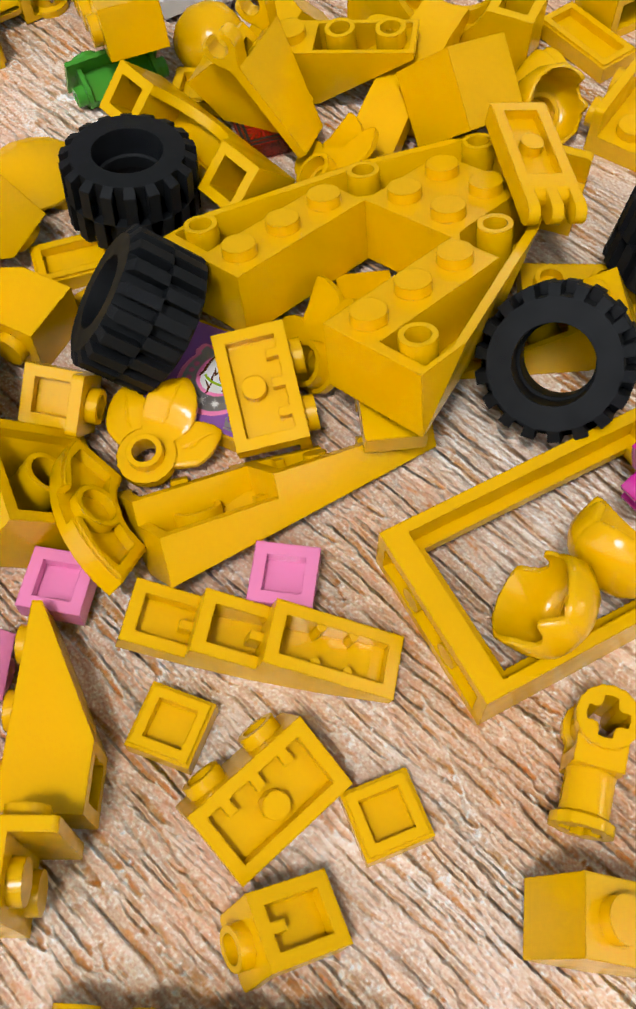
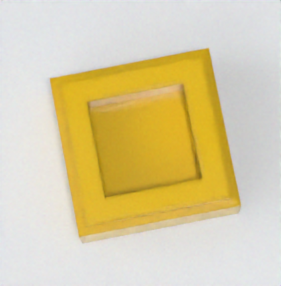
[124,681,219,775]
[339,767,435,868]

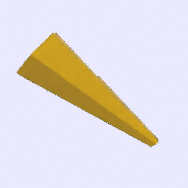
[117,423,436,588]

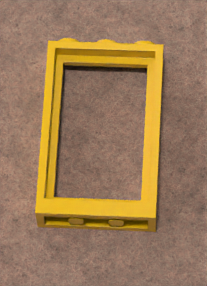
[376,408,636,725]

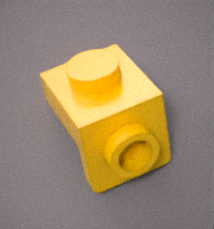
[17,361,107,437]

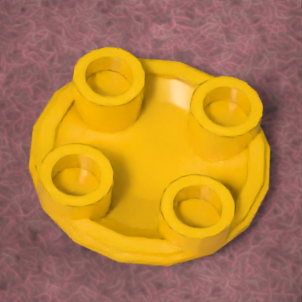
[0,137,68,211]

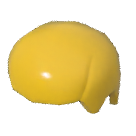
[173,0,242,68]
[518,62,588,145]
[567,496,636,599]
[491,550,601,660]

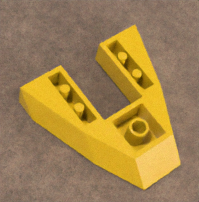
[164,133,543,438]

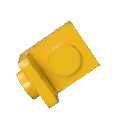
[220,868,353,993]

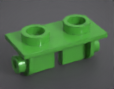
[64,49,169,110]

